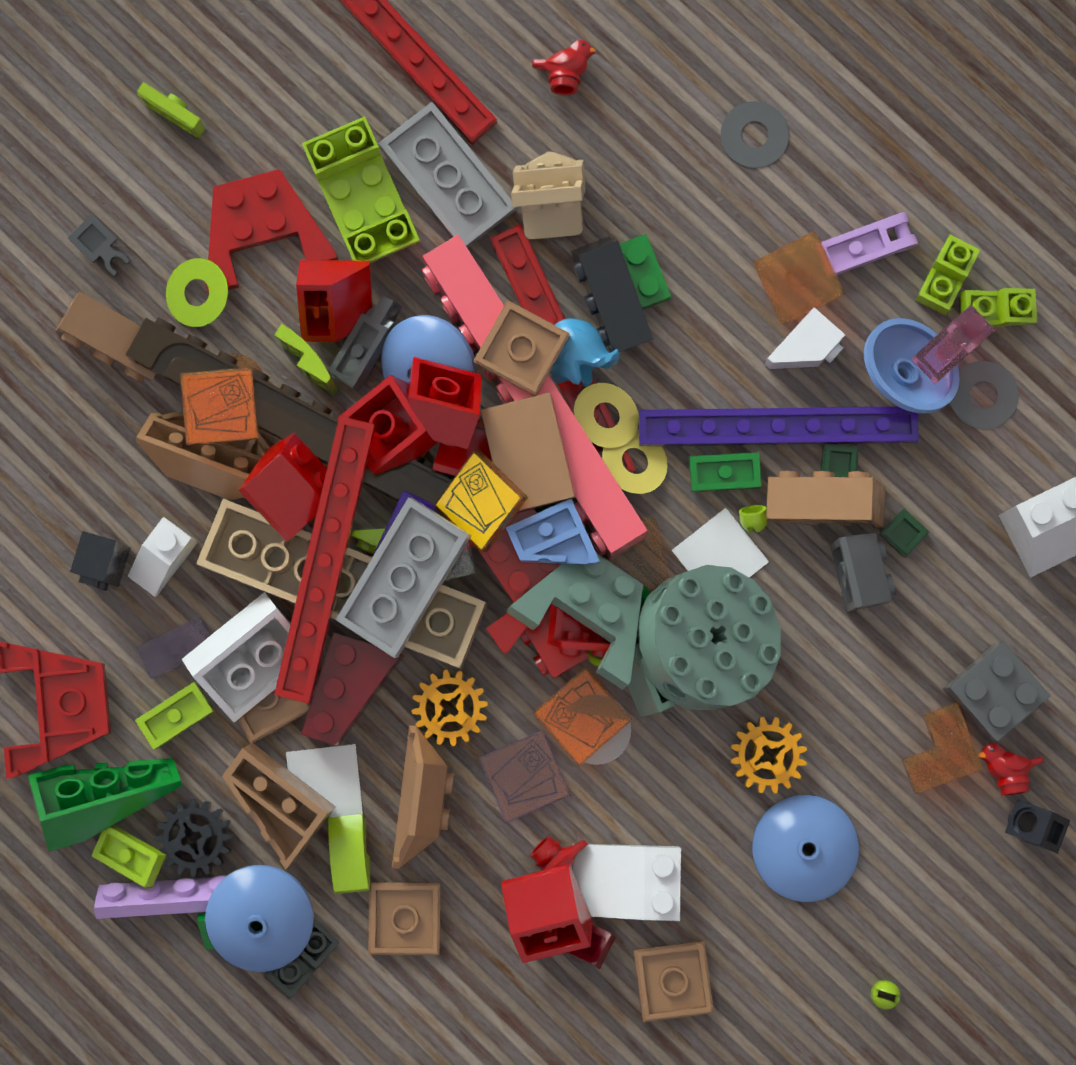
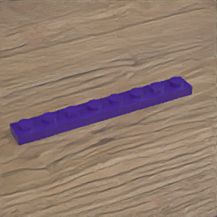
[638,407,919,446]

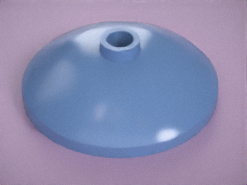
[381,315,477,384]
[864,318,960,414]
[752,795,859,902]
[205,865,314,972]

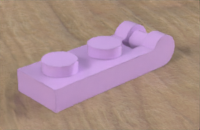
[816,212,919,278]

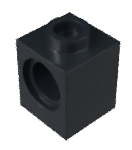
[1005,799,1071,854]

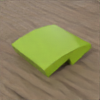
[274,323,338,395]

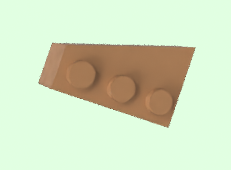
[55,291,156,383]
[766,471,885,528]
[222,743,336,870]

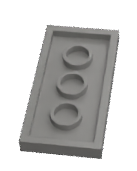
[378,102,517,248]
[335,497,471,658]

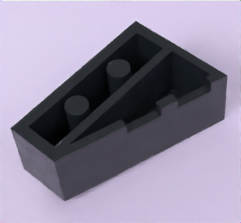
[571,236,653,352]

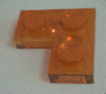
[902,702,983,793]

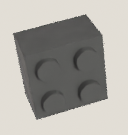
[942,642,1050,742]

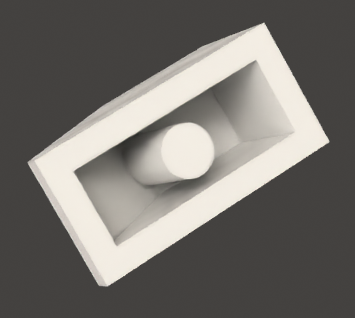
[764,308,845,369]
[128,517,198,597]

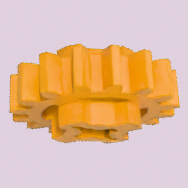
[411,669,488,746]
[730,717,807,794]

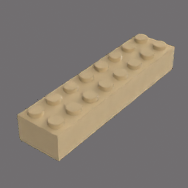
[196,499,487,670]

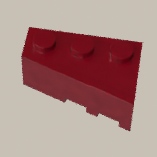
[301,633,404,746]

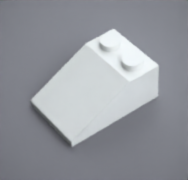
[572,844,681,921]

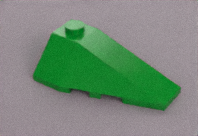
[28,758,182,852]

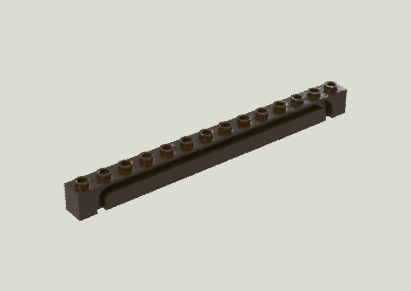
[126,317,457,526]

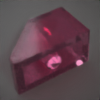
[912,305,995,384]

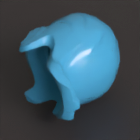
[550,318,620,387]

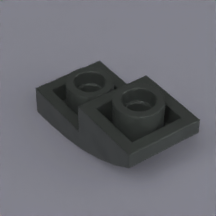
[263,920,340,1000]

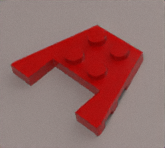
[206,169,338,294]
[459,508,561,654]
[0,642,111,779]

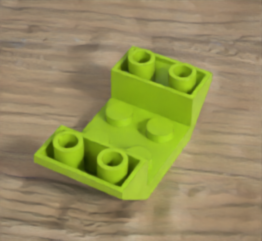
[302,116,420,263]

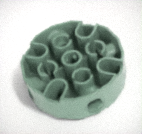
[636,565,781,710]

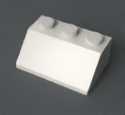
[182,592,291,722]

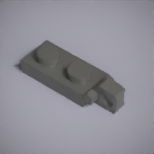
[328,295,402,391]

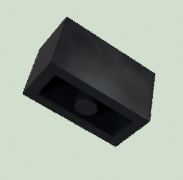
[70,531,131,591]

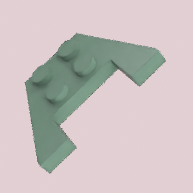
[506,553,643,690]

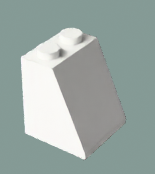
[998,477,1076,578]

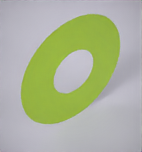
[166,258,228,327]

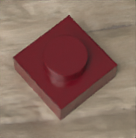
[567,925,616,969]

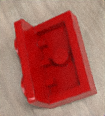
[547,604,611,657]

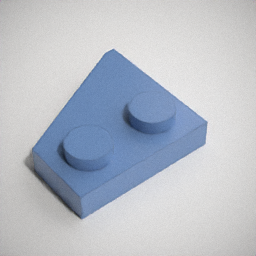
[506,499,600,565]

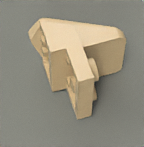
[511,152,586,239]

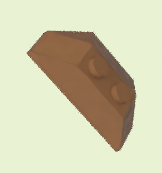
[136,411,270,501]
[392,725,454,869]

